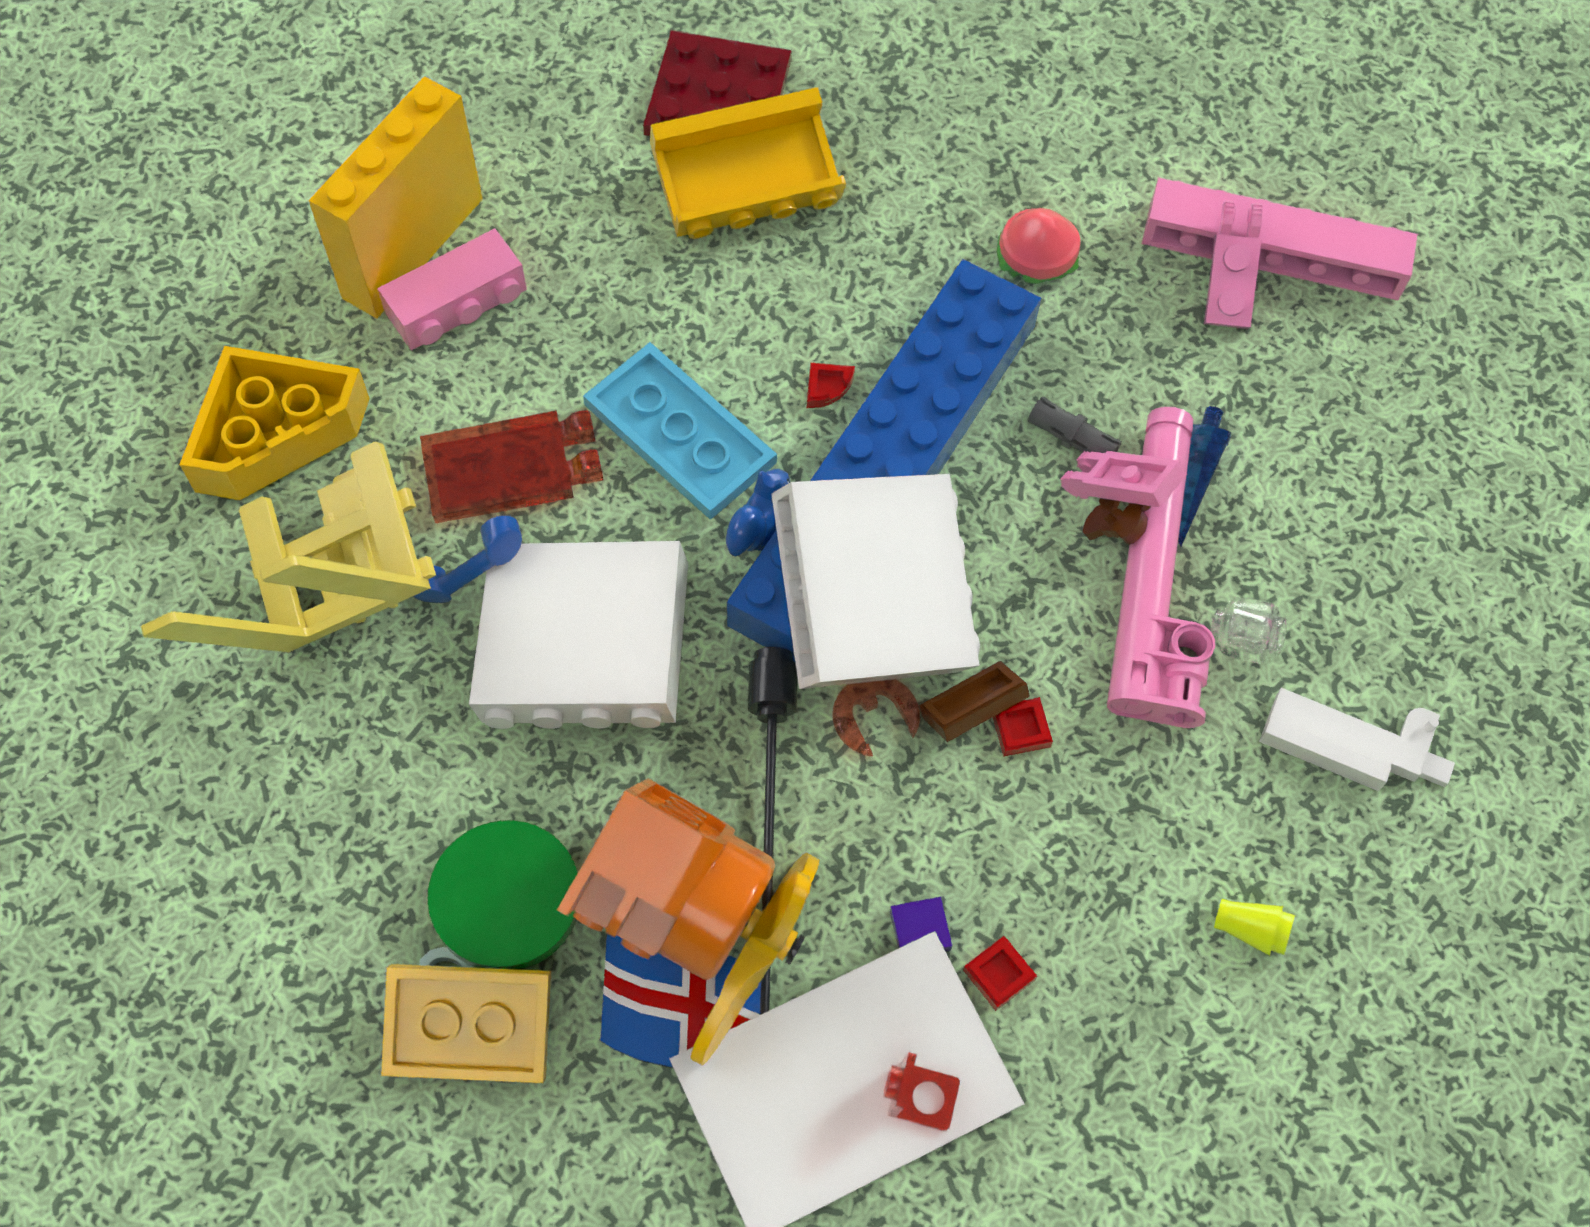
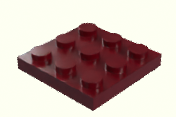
[643,30,792,136]

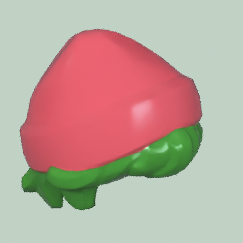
[996,208,1080,284]

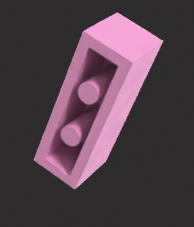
[377,228,527,350]

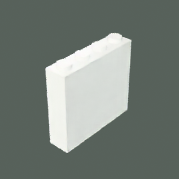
[771,474,980,689]
[469,541,688,729]

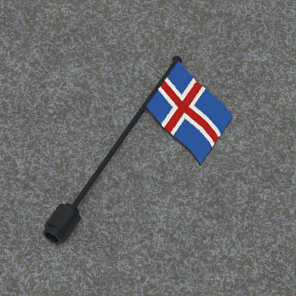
[600,647,798,1069]

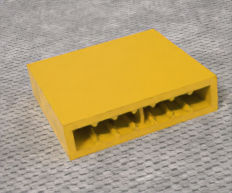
[308,76,483,319]

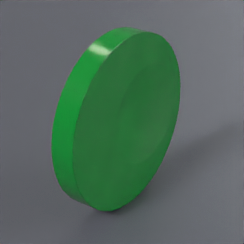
[428,820,578,970]

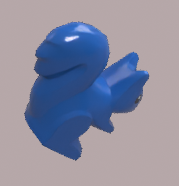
[726,469,790,557]

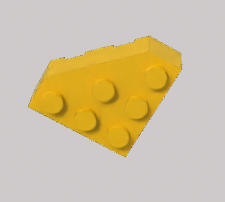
[179,346,370,500]

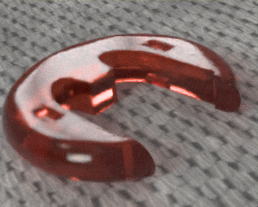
[832,679,920,757]

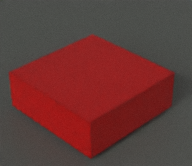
[992,697,1053,757]
[963,936,1038,1011]

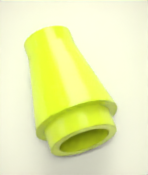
[1214,898,1295,956]

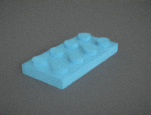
[583,342,777,520]

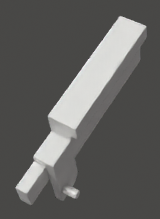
[1259,688,1455,791]

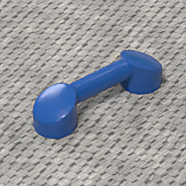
[413,516,522,603]

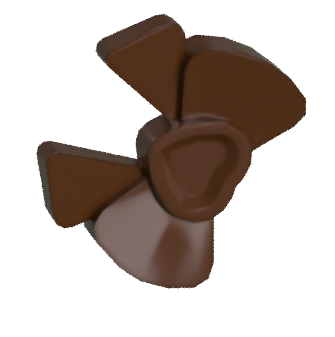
[1083,498,1151,545]

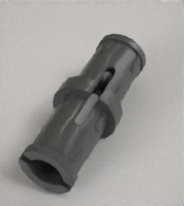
[1028,396,1122,453]

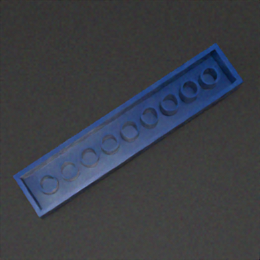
[727,259,1041,661]

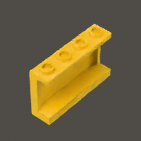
[650,87,846,239]

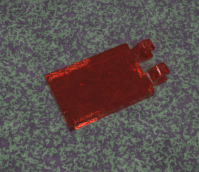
[420,410,603,524]

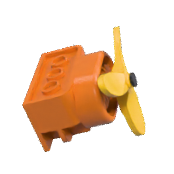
[557,778,820,1066]

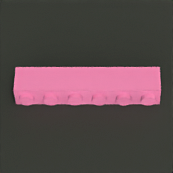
[1142,177,1418,300]

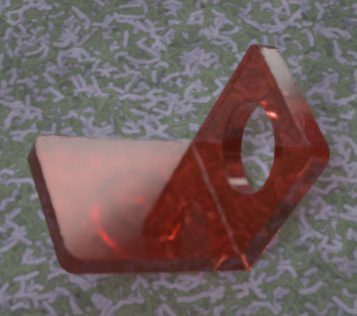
[883,1052,960,1132]

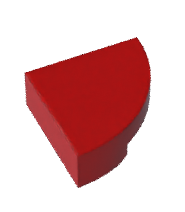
[807,362,855,408]

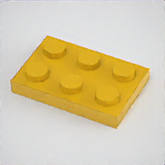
[381,964,551,1083]

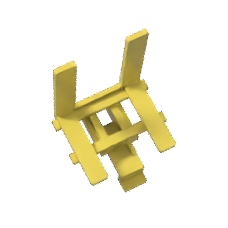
[141,441,436,652]

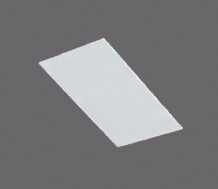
[670,931,1024,1227]

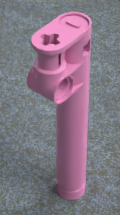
[1107,407,1215,728]

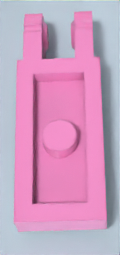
[1204,199,1263,329]
[1060,451,1187,507]

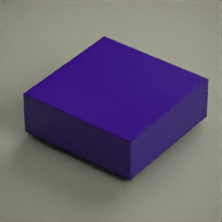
[890,897,953,952]

